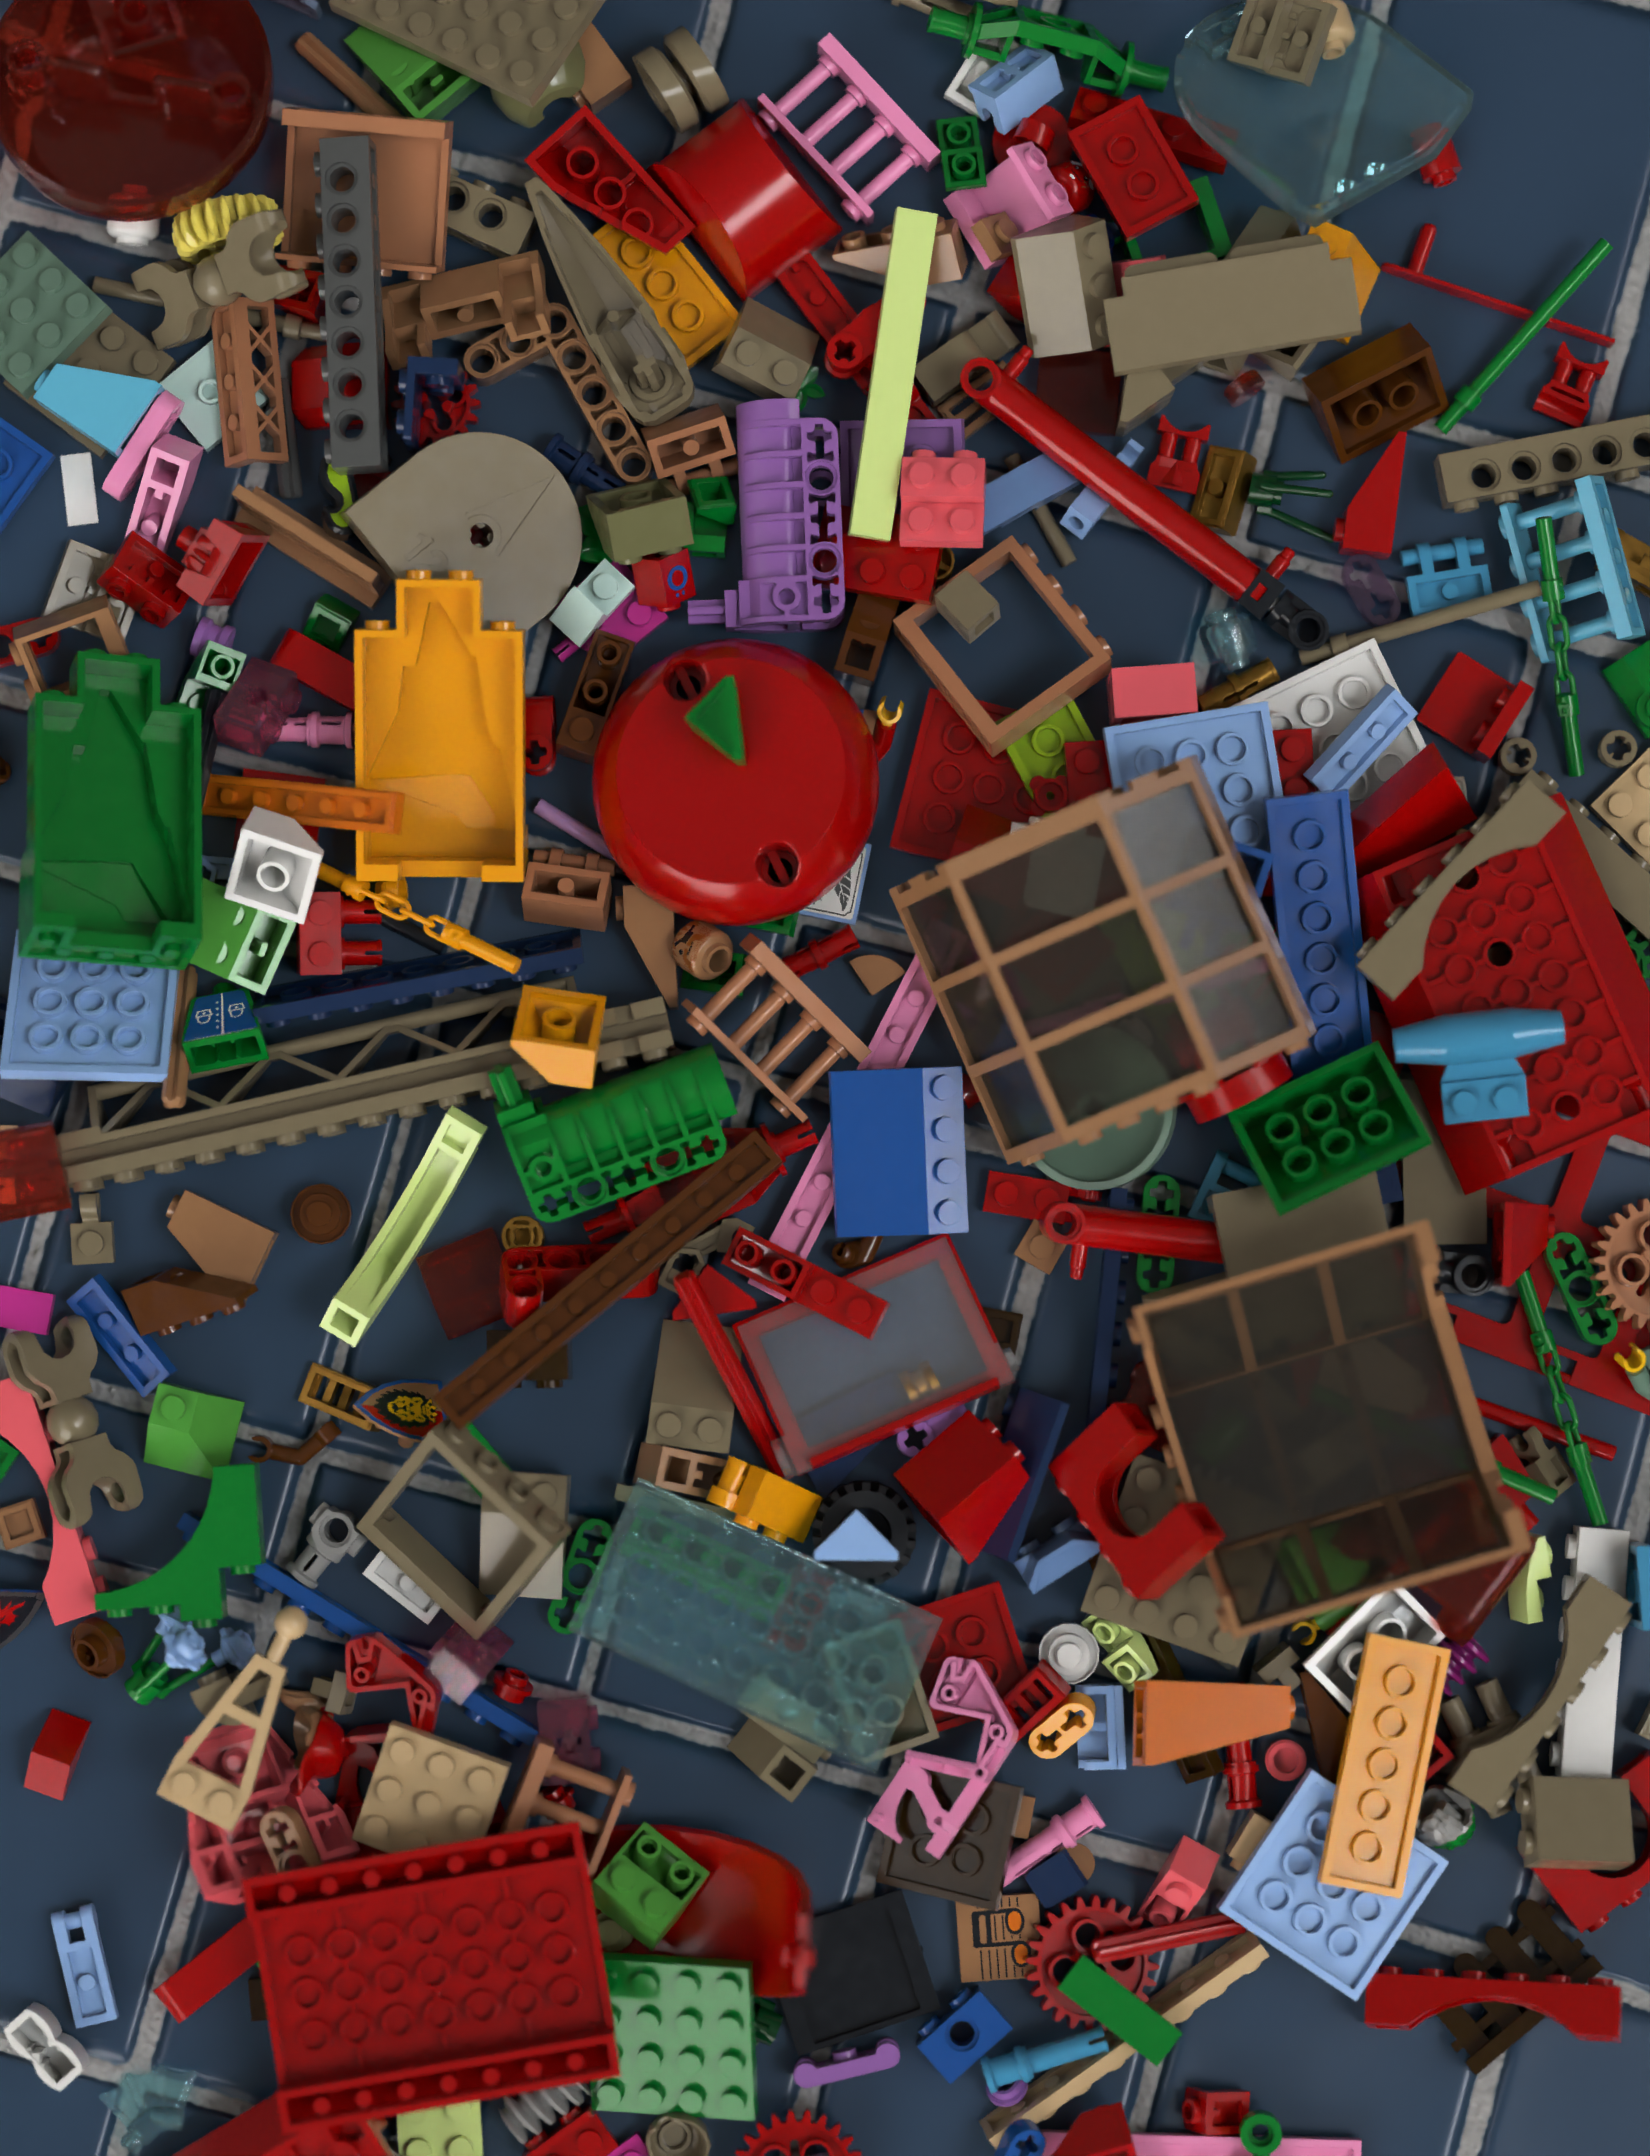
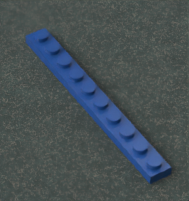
[176,1511,541,1748]

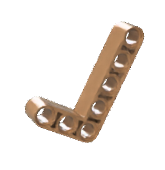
[464,302,653,485]

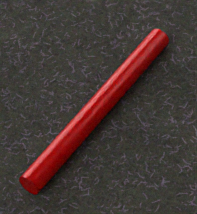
[1475,1397,1617,1462]

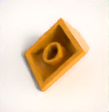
[511,985,607,1089]

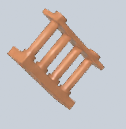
[681,932,872,1123]
[497,1735,636,1883]

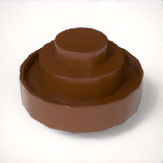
[290,1184,353,1245]
[70,1617,126,1679]

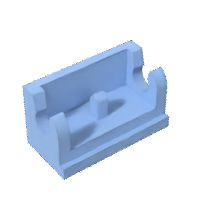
[968,44,1063,135]
[1074,1682,1126,1770]

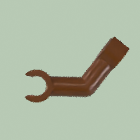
[248,1420,342,1466]

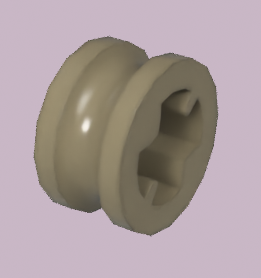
[1597,730,1637,769]
[1497,737,1537,776]

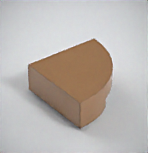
[849,955,906,996]

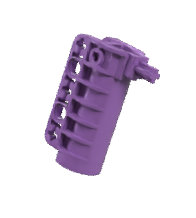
[688,398,845,634]

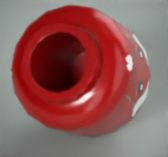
[1048,160,1095,216]

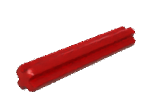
[1090,1912,1247,1964]

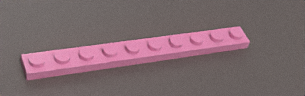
[748,915,971,1302]

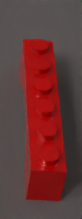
[1364,1966,1623,2043]

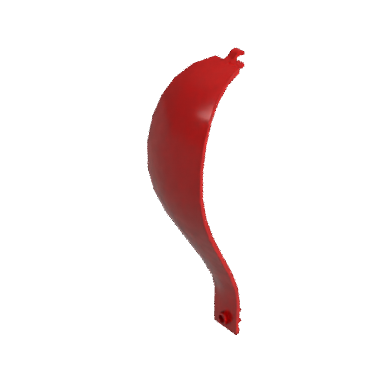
[581,1825,815,1997]

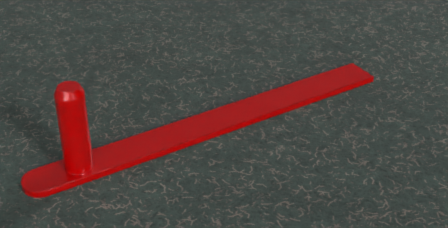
[1381,223,1615,349]

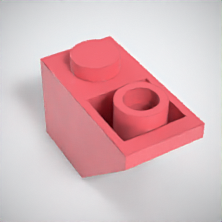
[1137,1835,1220,1926]

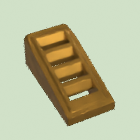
[298,1362,381,1432]

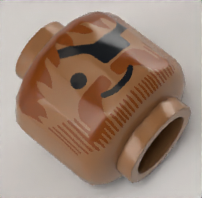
[672,920,734,980]

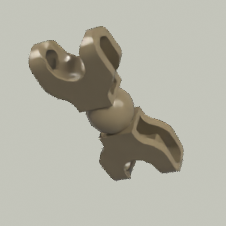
[131,208,309,351]
[2,1314,143,1529]

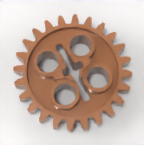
[1588,1198,1650,1332]

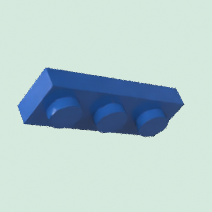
[66,1274,177,1398]

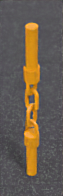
[317,862,522,974]

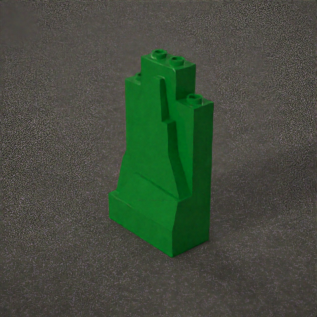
[18,649,202,970]

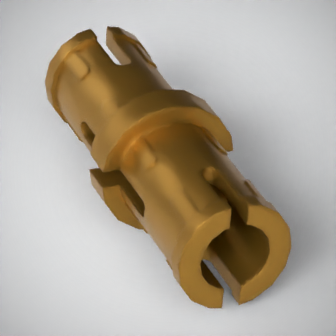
[1197,657,1280,712]

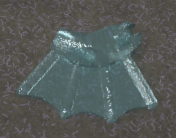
[99,2064,197,2154]

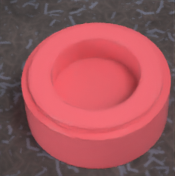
[1264,1738,1307,1781]

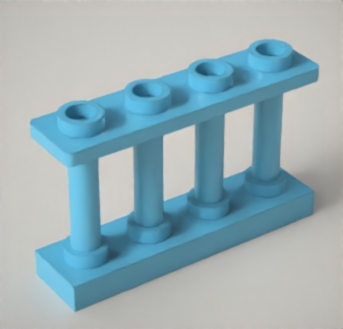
[1498,475,1646,663]

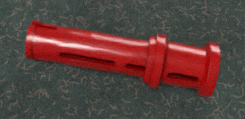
[1222,1681,1263,1810]

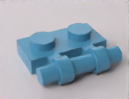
[1400,536,1492,617]

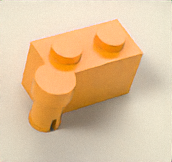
[706,1455,823,1544]

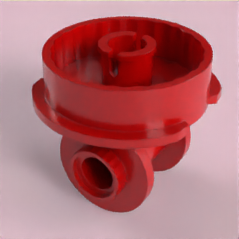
[1165,987,1293,1124]

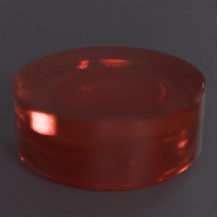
[1224,370,1265,407]

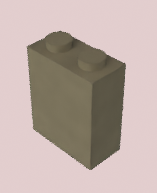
[1515,1776,1635,1870]

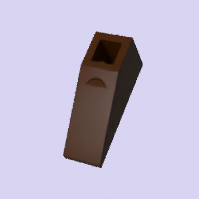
[834,594,900,688]
[555,629,635,766]
[121,1267,258,1337]

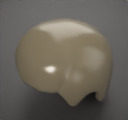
[645,2112,711,2156]

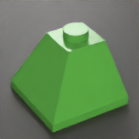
[144,1382,245,1480]

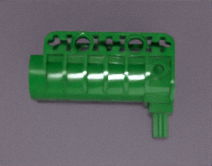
[487,1042,738,1223]

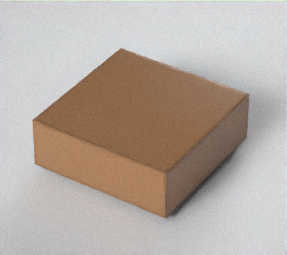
[0,1497,48,1550]

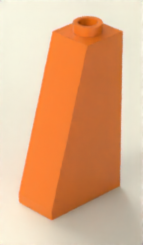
[1132,1680,1296,1766]

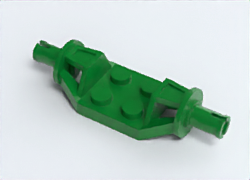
[926,1,1169,98]

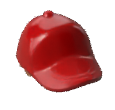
[280,1688,350,1797]

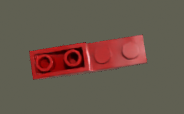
[721,1226,891,1341]

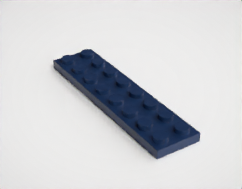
[252,928,584,1028]

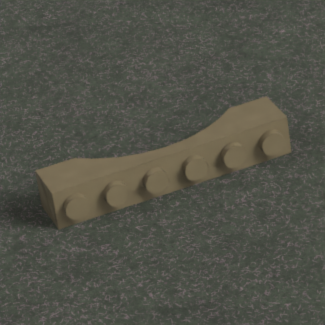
[1355,778,1566,1001]
[1445,1573,1632,1813]

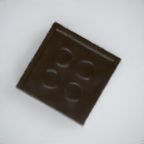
[876,1759,1025,1911]

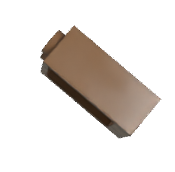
[8,594,130,701]

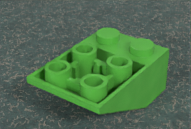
[344,25,483,120]
[189,877,297,996]

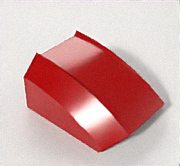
[292,342,392,430]

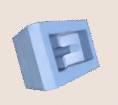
[814,1508,899,1561]

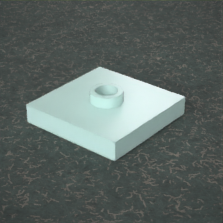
[159,339,269,453]

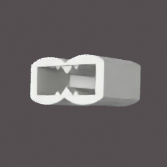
[4,2002,90,2091]

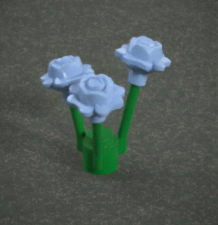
[124,1605,255,1705]

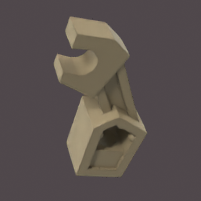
[658,1218,755,1295]

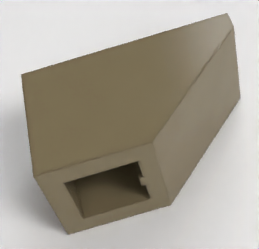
[727,1718,818,1803]

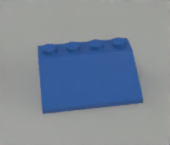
[828,1066,969,1237]

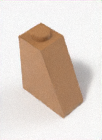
[166,1190,279,1303]

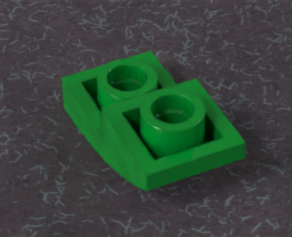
[936,115,987,192]

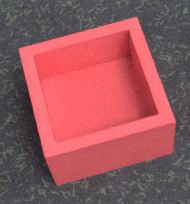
[1106,662,1198,727]

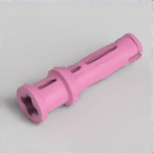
[229,711,355,749]
[1003,1794,1106,1888]

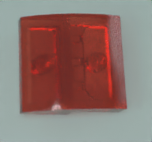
[0,1121,72,1222]
[416,1227,504,1340]

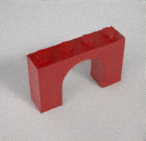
[1048,1403,1226,1599]
[1515,1749,1650,1933]

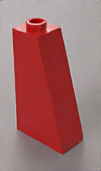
[1351,742,1477,880]

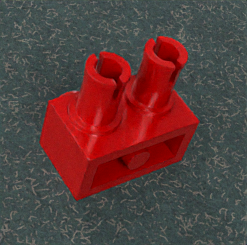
[296,891,382,975]

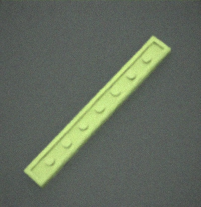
[848,207,938,542]

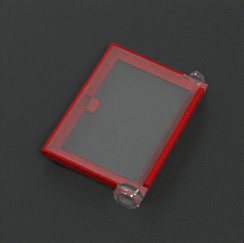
[732,1234,1019,1480]

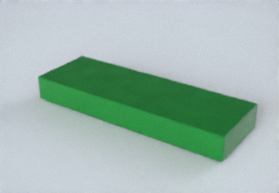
[1057,1953,1183,2067]

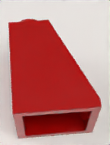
[893,1410,1030,1565]

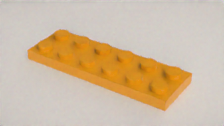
[1317,1632,1451,1899]

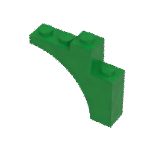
[94,1462,266,1628]

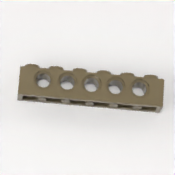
[447,167,538,258]
[1433,414,1650,513]

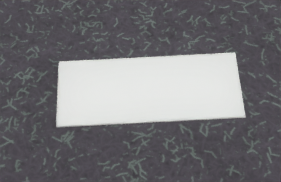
[60,452,99,526]

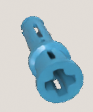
[980,2025,1109,2094]

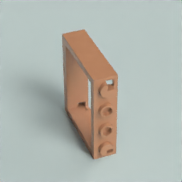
[892,535,1113,758]

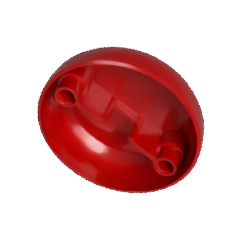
[592,638,880,926]

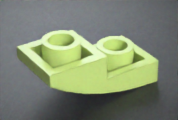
[1508,1532,1553,1624]
[1081,1614,1158,1693]

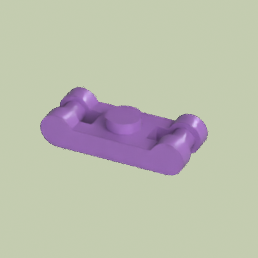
[794,2037,900,2088]

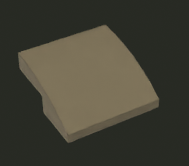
[1226,0,1338,87]
[40,539,135,640]

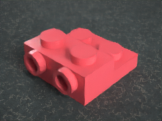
[899,449,987,548]

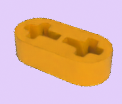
[1028,1692,1096,1759]

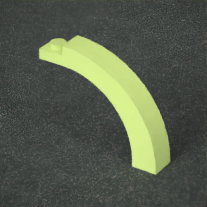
[319,1106,488,1347]

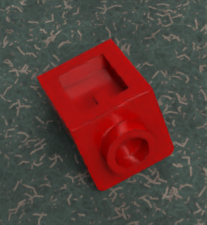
[1182,2087,1250,2135]

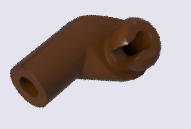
[831,1236,884,1269]

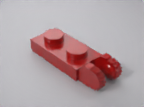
[982,1170,1103,1225]

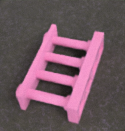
[757,32,941,227]

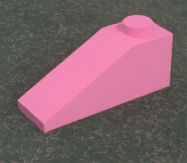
[124,433,204,554]

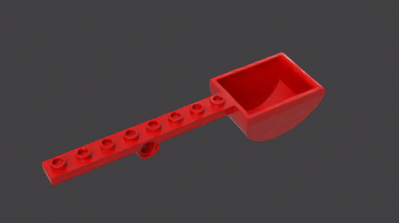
[646,98,936,420]

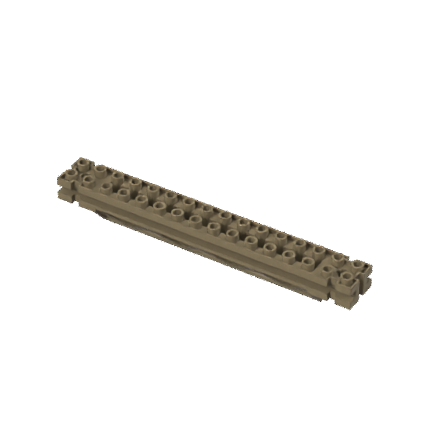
[9,975,676,1203]

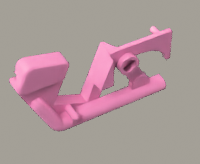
[866,1656,1018,1859]

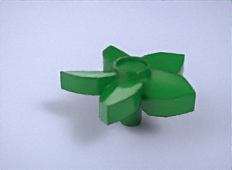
[795,366,826,412]

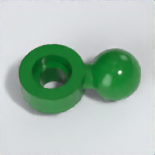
[1239,2110,1282,2156]

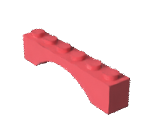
[0,1378,110,1626]

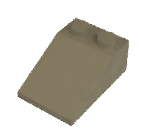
[646,1319,742,1454]
[479,1470,571,1600]

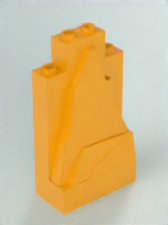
[354,570,528,882]

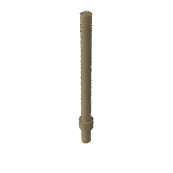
[92,276,327,342]
[1298,580,1542,666]

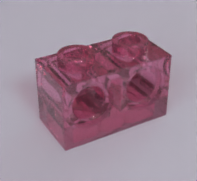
[423,1622,514,1706]

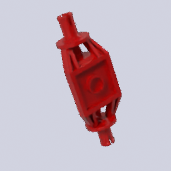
[582,1119,819,1244]

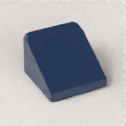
[1024,1848,1089,1909]

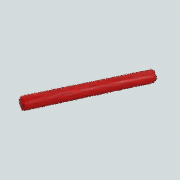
[674,1270,793,1478]

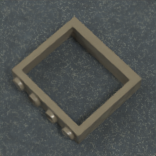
[356,1418,572,1641]

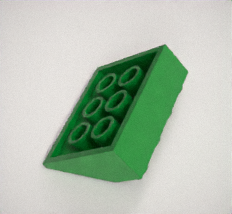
[1227,1041,1433,1216]

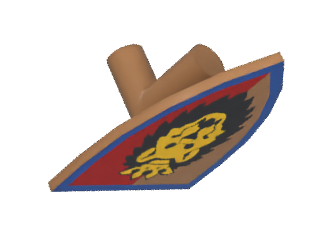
[352,1379,447,1448]

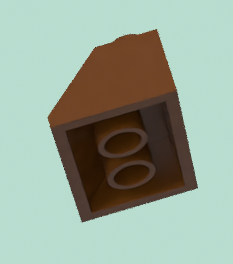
[1301,323,1450,464]

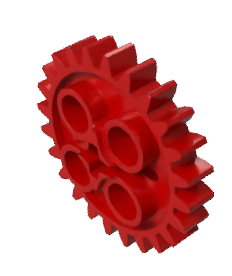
[1023,1894,1160,2031]
[735,2108,862,2156]

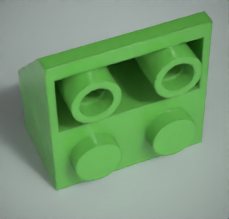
[592,1821,710,1951]

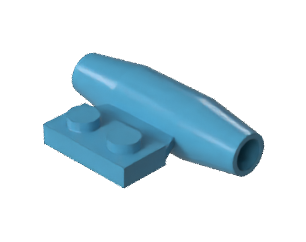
[1392,1008,1565,1125]

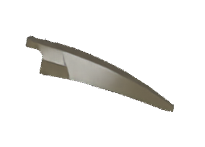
[525,176,695,426]

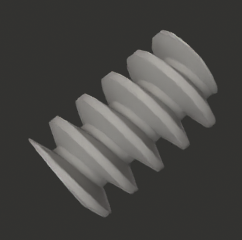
[498,2082,592,2144]

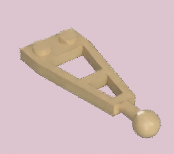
[156,1606,308,1832]

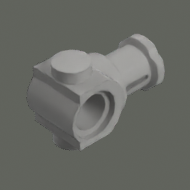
[286,1501,369,1590]

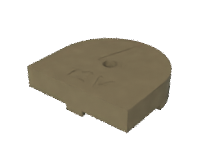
[340,432,582,632]

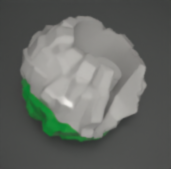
[1415,1785,1476,1850]

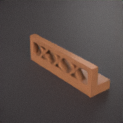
[211,297,289,468]

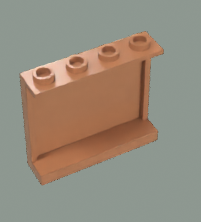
[275,107,454,280]

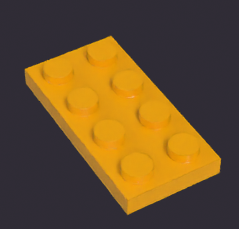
[593,223,739,369]

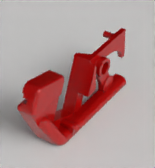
[335,1632,443,1810]

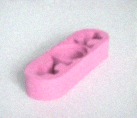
[102,390,184,502]

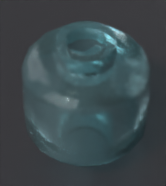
[1199,607,1258,671]

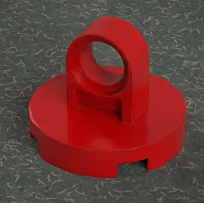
[991,105,1073,167]

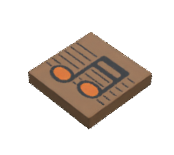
[955,1892,1041,1983]

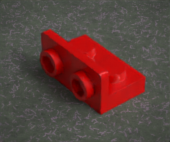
[96,530,190,629]
[522,2103,620,2156]

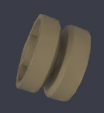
[632,25,729,134]

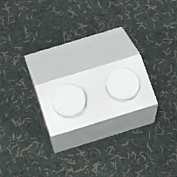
[224,806,324,924]

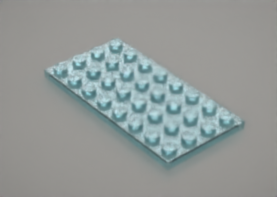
[568,1478,942,1773]

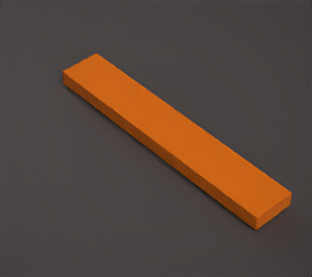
[202,774,405,835]

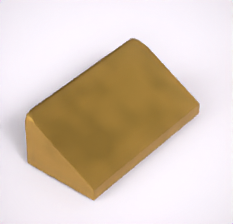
[1190,445,1257,536]

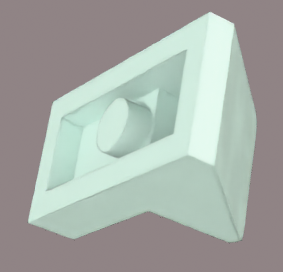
[549,558,636,648]

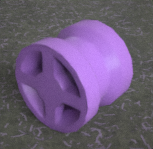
[190,616,236,657]

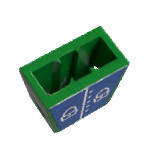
[182,982,269,1074]

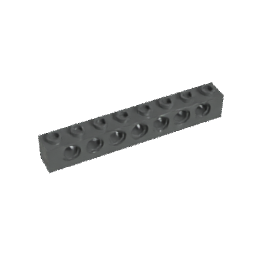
[313,135,389,475]

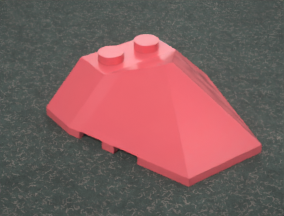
[183,1724,360,1905]

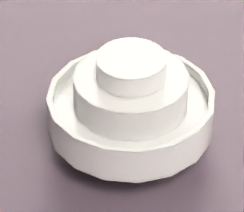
[1039,1622,1099,1684]

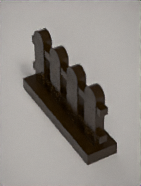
[1429,1900,1604,2075]

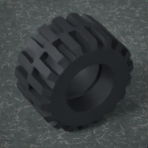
[812,1480,917,1587]

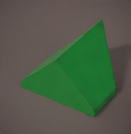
[684,676,747,766]

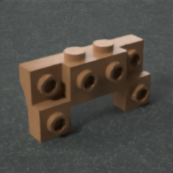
[382,250,551,371]

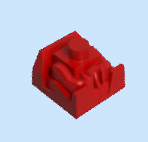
[176,518,271,606]

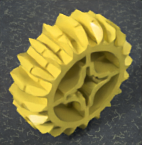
[172,193,284,265]

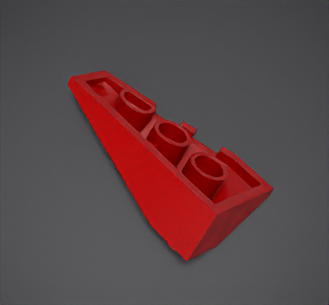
[524,105,696,255]

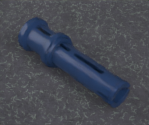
[542,433,628,493]

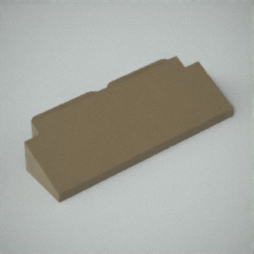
[1103,234,1362,377]

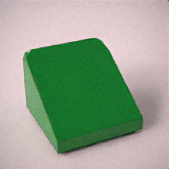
[687,476,737,525]
[302,593,360,654]

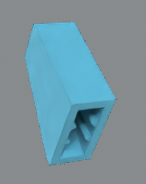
[33,363,165,458]

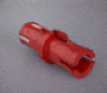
[780,924,861,978]

